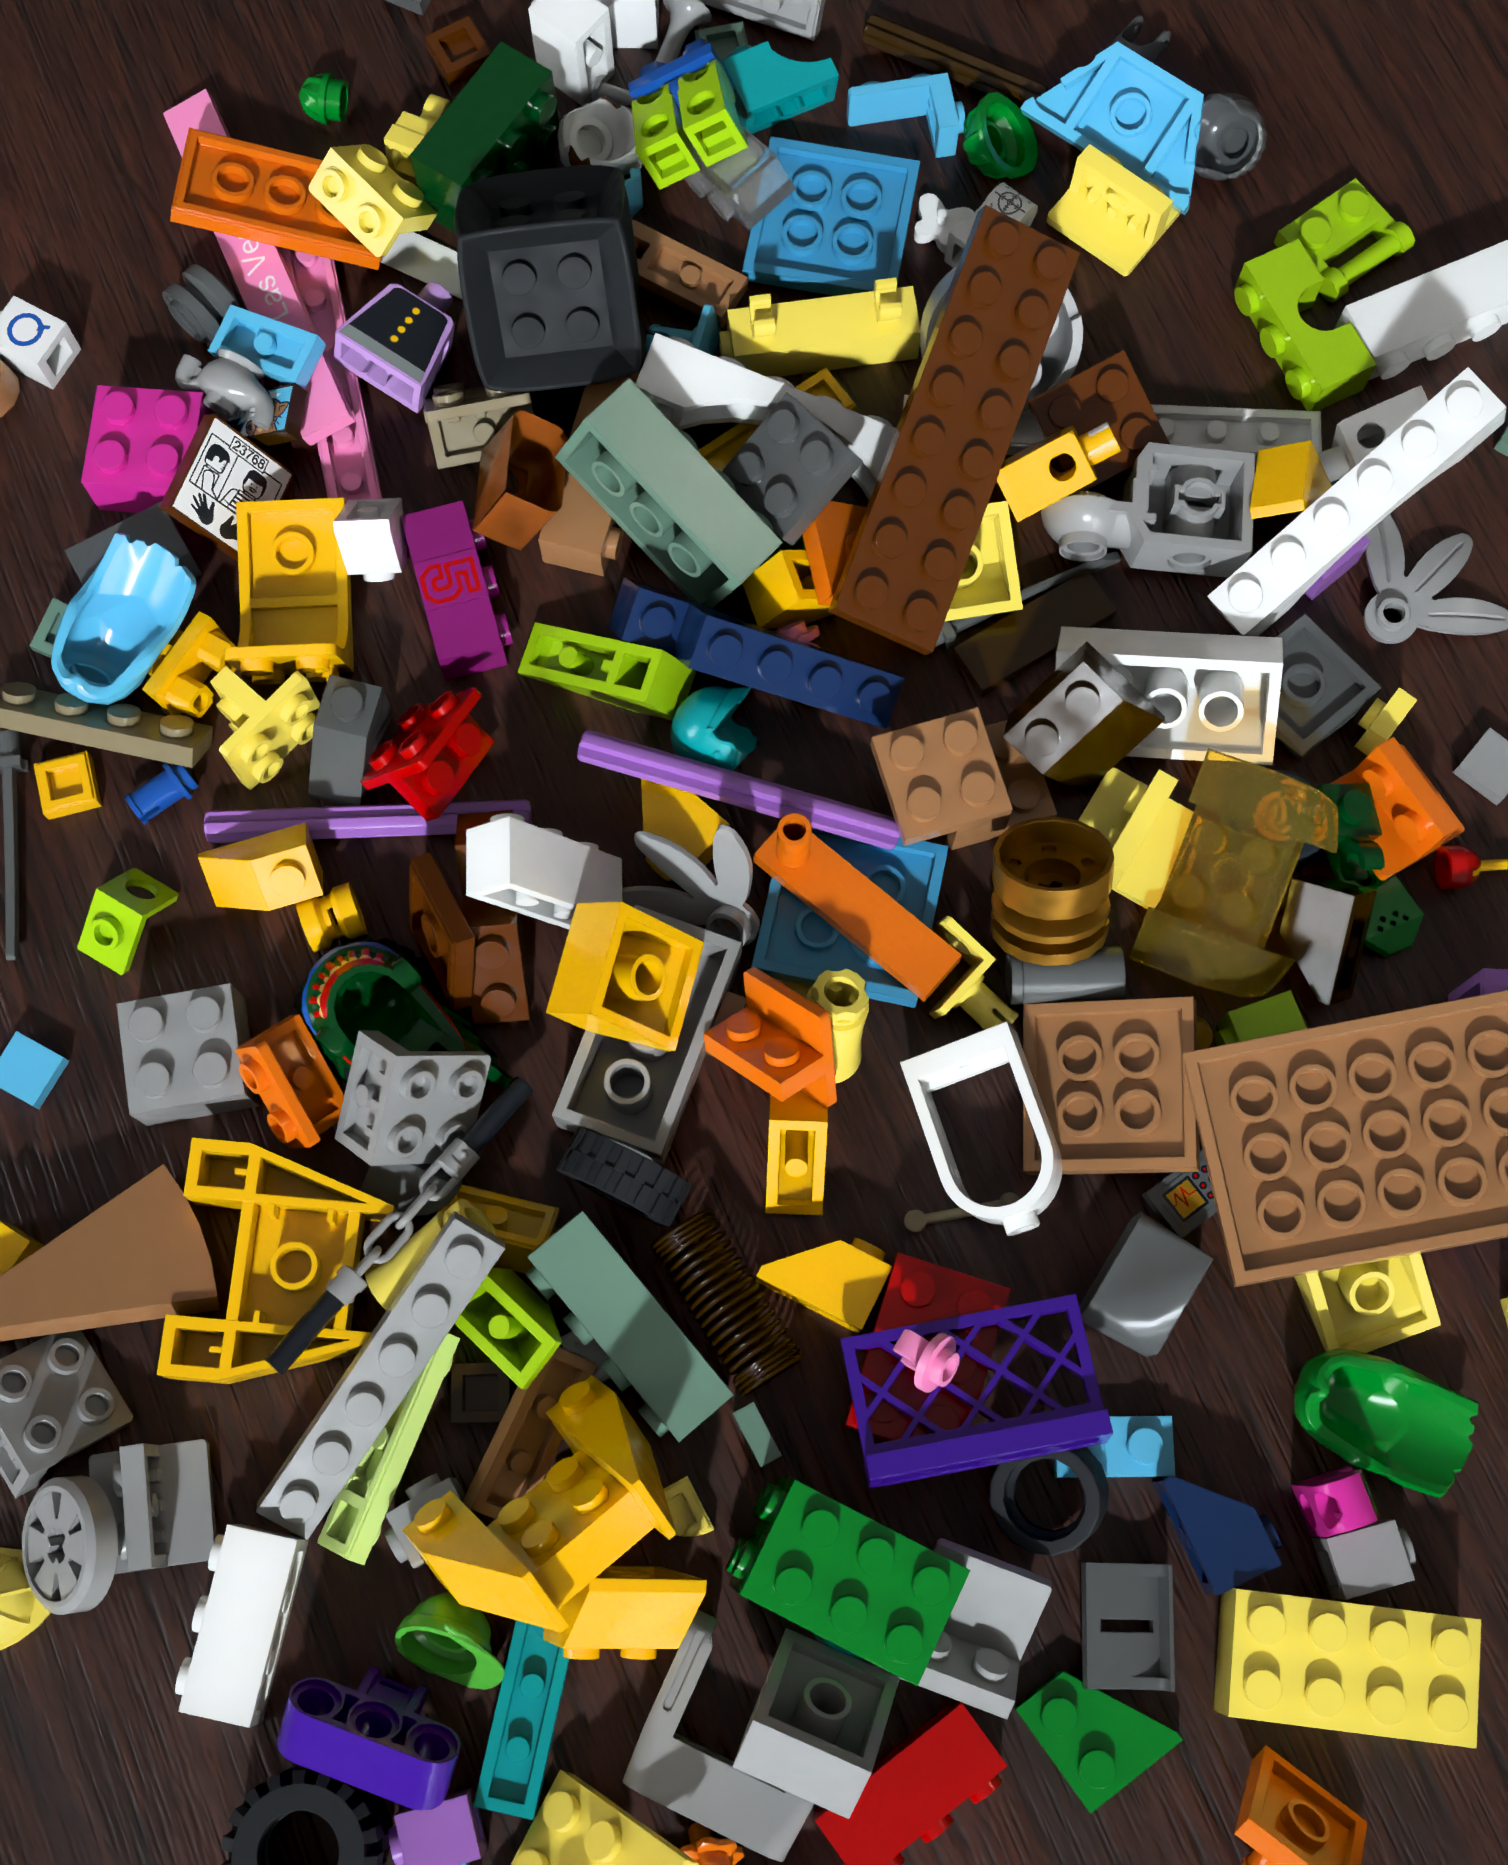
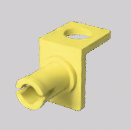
[929,915,1019,1030]

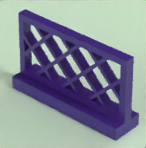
[840,1294,1113,1489]

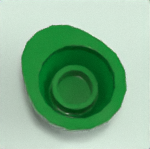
[963,92,1038,179]

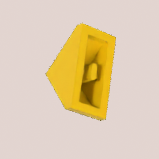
[1250,440,1332,519]

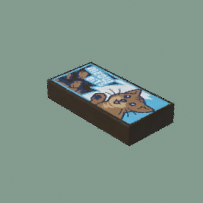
[215,383,308,448]

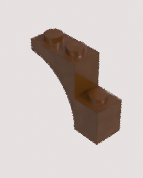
[455,810,530,1025]

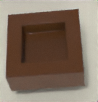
[424,16,491,87]

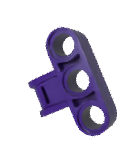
[277,1666,461,1811]

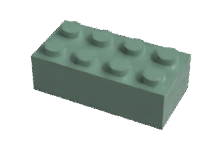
[555,378,783,608]

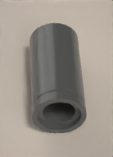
[1005,945,1126,1005]

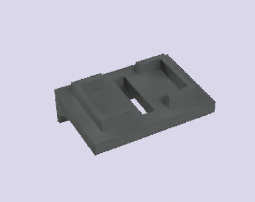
[1081,1562,1175,1692]

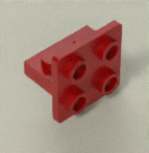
[360,687,495,821]

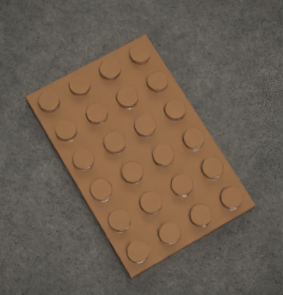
[1182,990,1508,1287]

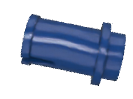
[124,762,199,825]

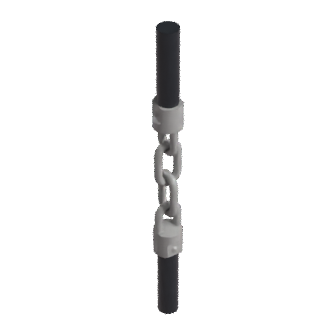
[264,1076,533,1375]

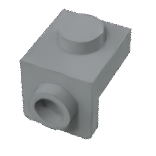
[384,1473,465,1569]

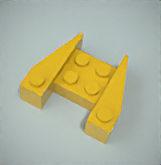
[157,1138,397,1384]
[402,1375,676,1633]

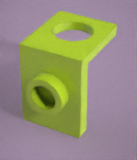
[77,868,179,975]

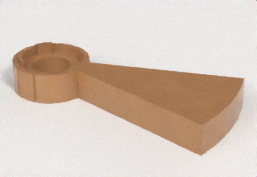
[0,1164,220,1342]

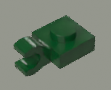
[1310,783,1385,881]

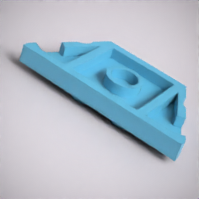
[1020,41,1204,215]

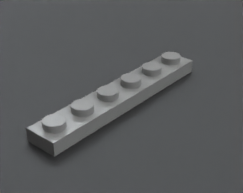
[256,1211,505,1540]

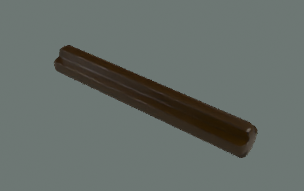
[862,14,1049,108]

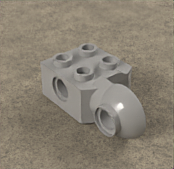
[1041,442,1255,578]

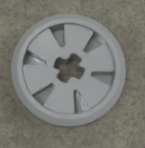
[22,1475,119,1615]

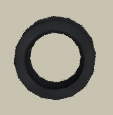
[989,1447,1109,1556]

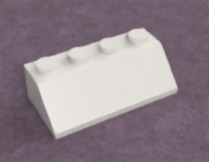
[1055,626,1283,765]

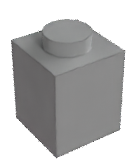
[1312,1519,1416,1600]

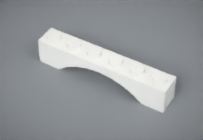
[636,333,896,500]
[1207,367,1506,636]

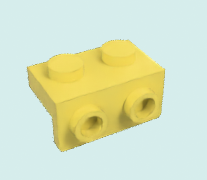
[309,144,438,257]

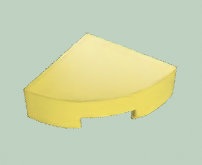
[663,1476,715,1537]

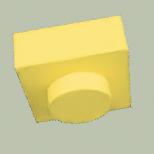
[1354,687,1417,756]

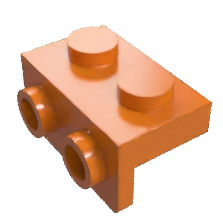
[234,1014,344,1148]

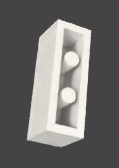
[466,813,623,929]
[175,1524,309,1728]

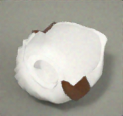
[557,96,643,175]

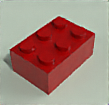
[843,1253,1011,1442]

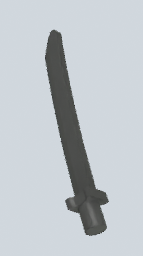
[920,552,1122,654]
[0,730,30,961]

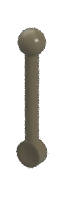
[904,1192,1020,1233]

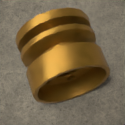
[990,817,1115,966]

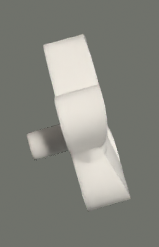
[914,193,974,254]

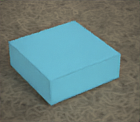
[0,1031,69,1109]

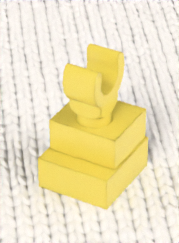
[384,94,451,185]

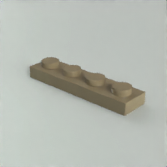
[0,682,213,768]

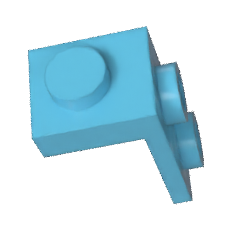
[846,73,966,158]

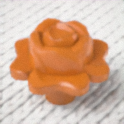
[679,1823,744,1865]

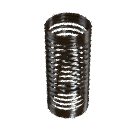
[650,1209,804,1396]

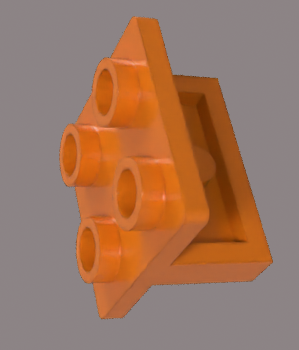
[1330,737,1465,881]
[703,967,837,1108]

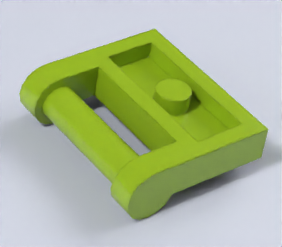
[1274,178,1415,302]

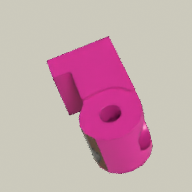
[1291,1466,1381,1537]

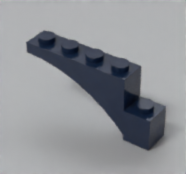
[607,577,905,729]

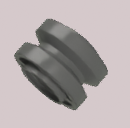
[162,264,241,347]

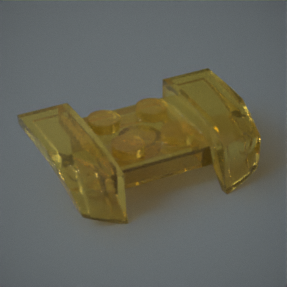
[1129,748,1338,998]

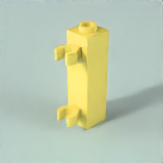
[719,277,920,377]

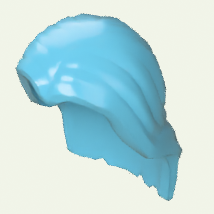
[51,533,196,705]

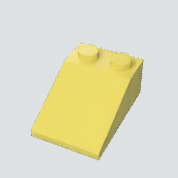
[1294,1253,1441,1353]

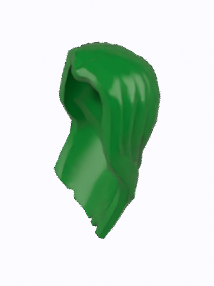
[1294,1348,1479,1498]

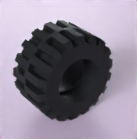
[221,1764,390,1865]

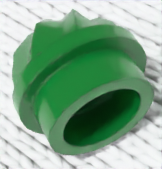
[299,71,349,125]

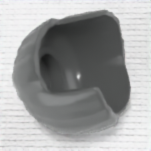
[1195,92,1267,180]

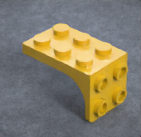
[224,497,354,685]

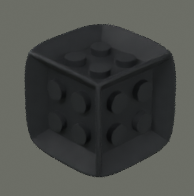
[454,165,646,392]

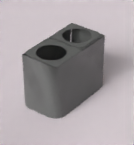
[1079,1212,1213,1358]

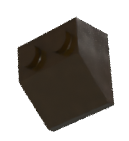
[1003,641,1165,792]

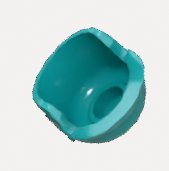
[670,686,758,771]

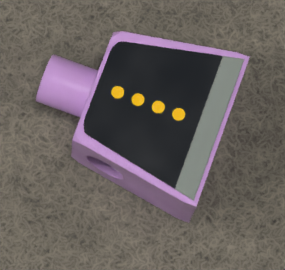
[334,282,455,414]

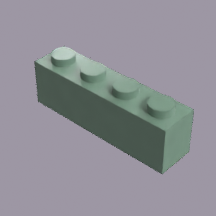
[525,1211,733,1442]

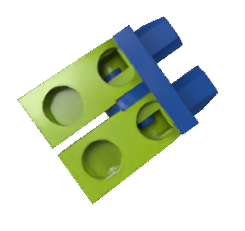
[628,38,748,190]

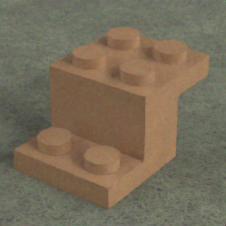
[870,707,1057,851]

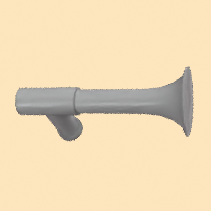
[592,0,712,107]

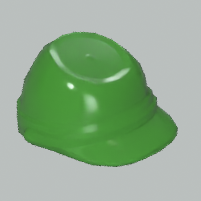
[394,1592,505,1690]

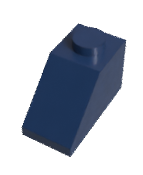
[1152,1476,1282,1595]

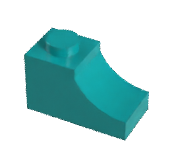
[722,41,839,136]

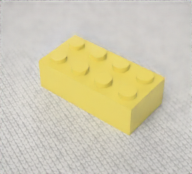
[1213,1588,1481,1749]

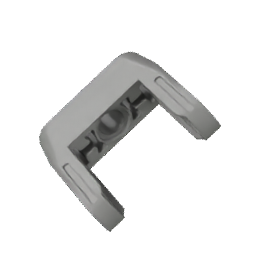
[622,1609,814,1862]

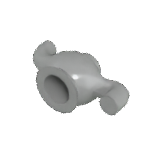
[175,348,275,430]

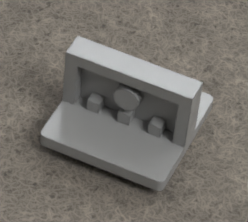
[89,1439,216,1574]

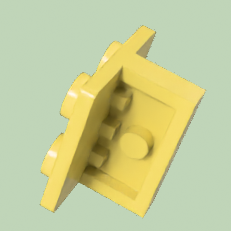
[1046,144,1181,276]
[210,666,320,790]
[1078,767,1205,911]

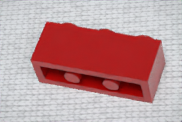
[813,1700,1008,1865]

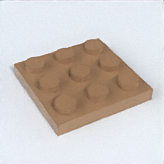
[1023,996,1200,1175]

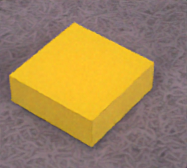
[33,751,102,820]

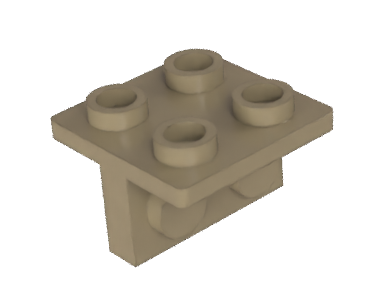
[423,382,534,469]

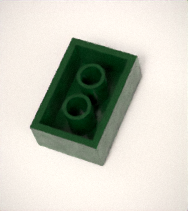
[410,41,559,233]

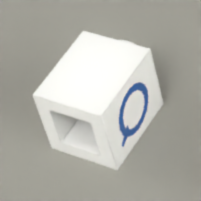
[0,295,81,389]

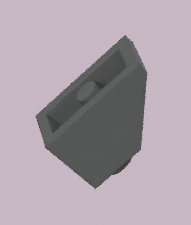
[308,675,393,806]

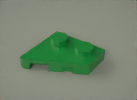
[1013,1670,1183,1813]

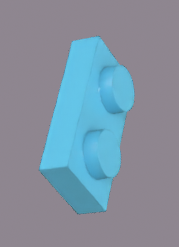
[208,304,326,390]
[1053,1416,1175,1478]

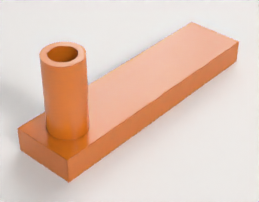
[753,813,962,1002]

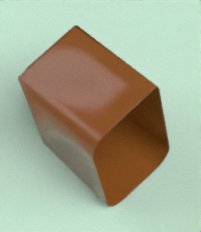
[472,410,568,551]

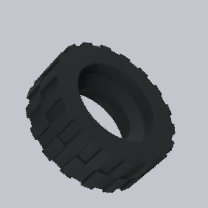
[556,1127,691,1228]

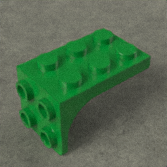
[725,1476,970,1687]

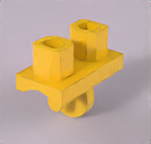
[142,611,236,718]

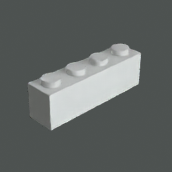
[1334,240,1508,380]

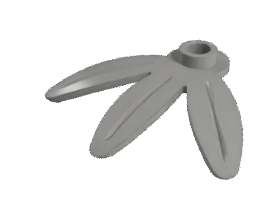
[1363,514,1508,644]
[622,825,760,947]

